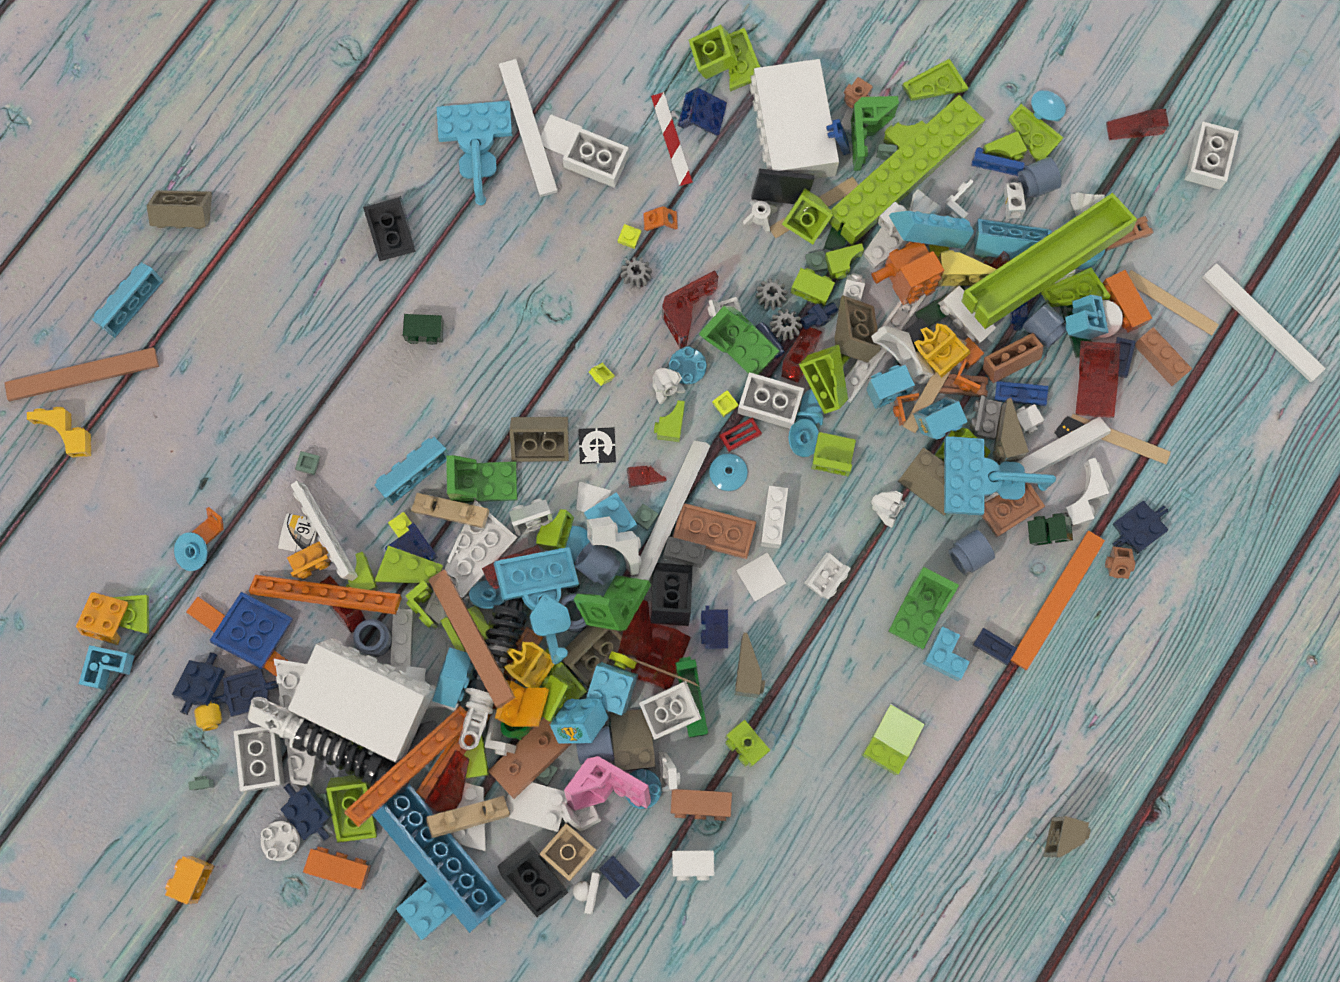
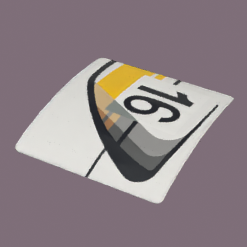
[278,513,317,552]

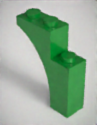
[675,657,708,738]

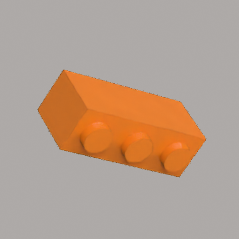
[1102,270,1152,333]
[303,846,371,890]

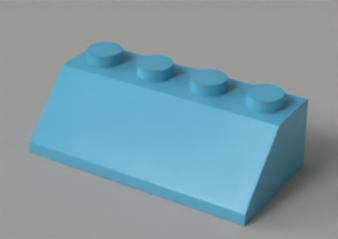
[889,211,974,249]
[974,219,1052,260]
[92,262,163,338]
[374,437,449,506]

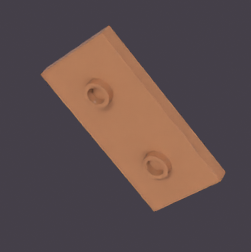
[673,503,756,559]
[488,718,572,799]

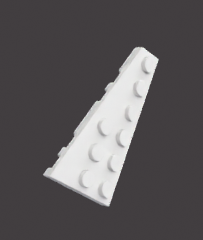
[425,501,518,625]
[274,659,317,786]

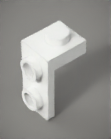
[944,180,974,219]
[843,273,865,301]
[707,297,742,317]
[485,709,516,756]
[561,803,601,832]

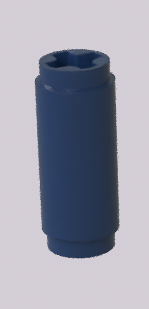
[755,322,785,359]

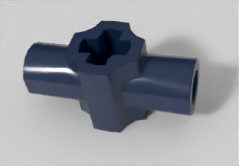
[800,302,838,329]

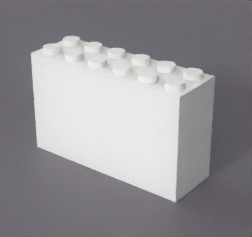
[750,59,839,179]
[288,638,435,762]

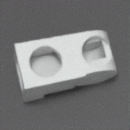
[1004,182,1026,219]

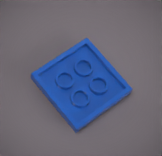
[210,592,293,669]

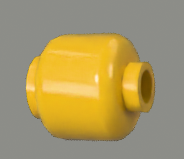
[194,701,222,731]

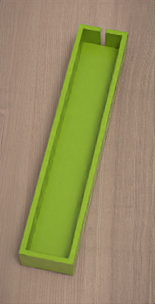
[829,95,985,245]
[961,193,1137,329]

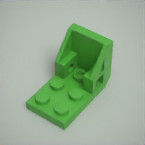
[850,96,899,171]
[699,306,781,375]
[446,455,517,503]
[888,567,959,650]
[574,575,651,631]

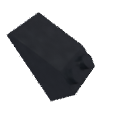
[363,195,416,261]
[650,563,693,626]
[497,841,569,917]

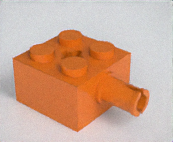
[871,242,929,284]

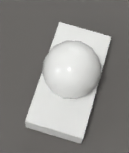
[573,872,601,914]

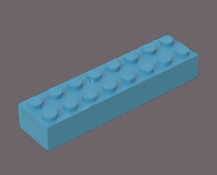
[373,784,506,933]

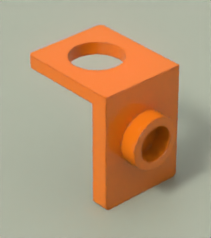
[643,206,678,231]
[953,359,981,394]
[893,393,920,426]
[192,507,224,545]

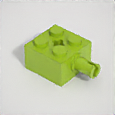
[725,719,770,768]

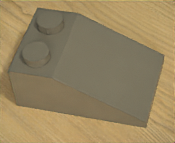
[834,295,881,363]
[993,398,1029,465]
[734,632,765,698]
[610,709,656,771]

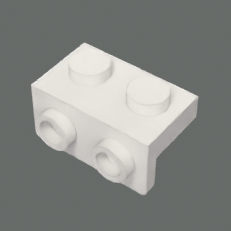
[804,552,851,599]

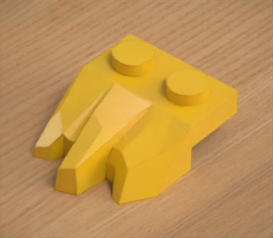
[914,323,970,378]
[504,642,554,688]

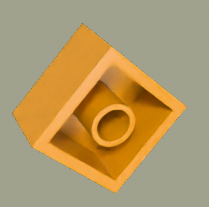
[165,856,215,905]

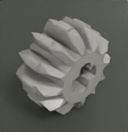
[621,257,652,289]
[756,278,788,311]
[770,309,802,341]

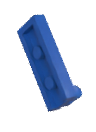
[826,119,851,155]
[971,147,1024,176]
[995,381,1049,406]

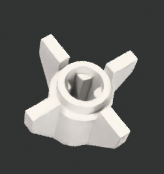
[909,189,941,215]
[1070,193,1105,216]
[743,200,778,234]
[652,368,686,404]
[871,491,907,528]

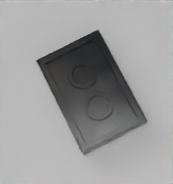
[751,168,814,204]

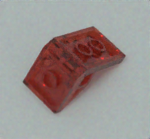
[662,270,719,349]
[1075,341,1121,418]

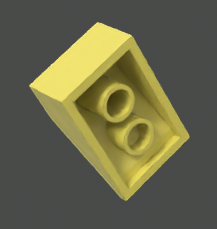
[938,250,997,286]

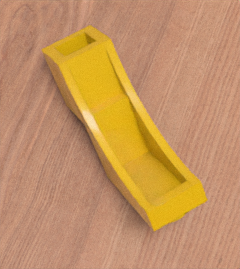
[27,407,91,458]

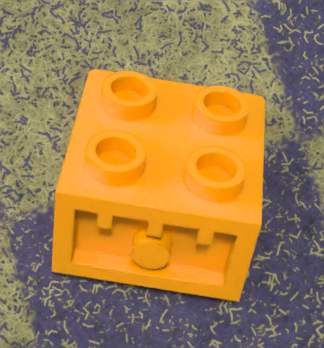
[287,541,332,580]
[76,592,129,645]
[495,681,549,727]

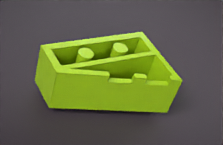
[799,344,848,414]

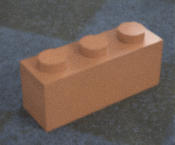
[1135,327,1192,386]
[983,333,1043,383]
[671,789,732,821]

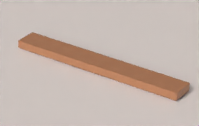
[4,347,159,401]
[428,569,516,708]

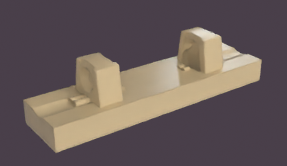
[411,493,490,528]
[426,796,510,838]

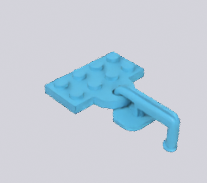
[437,101,512,205]
[944,436,1056,515]
[493,547,579,664]

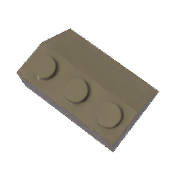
[146,190,212,229]
[510,417,569,462]
[898,447,946,515]
[562,625,631,687]
[1043,816,1091,858]

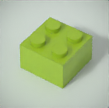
[688,24,739,79]

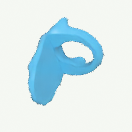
[796,389,824,425]

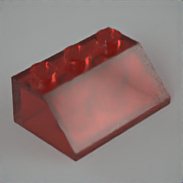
[631,623,691,690]

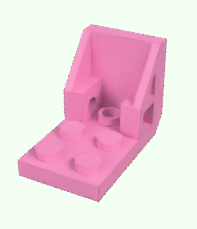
[564,756,651,811]

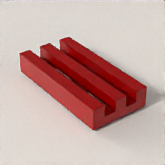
[719,417,762,453]

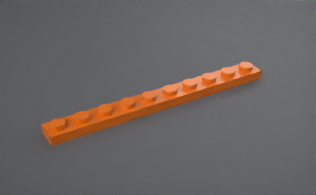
[416,627,544,804]

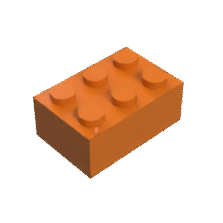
[892,251,945,305]

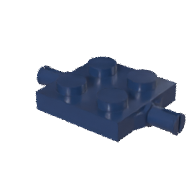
[1112,500,1168,554]
[172,652,225,715]
[212,668,279,717]
[280,783,333,841]

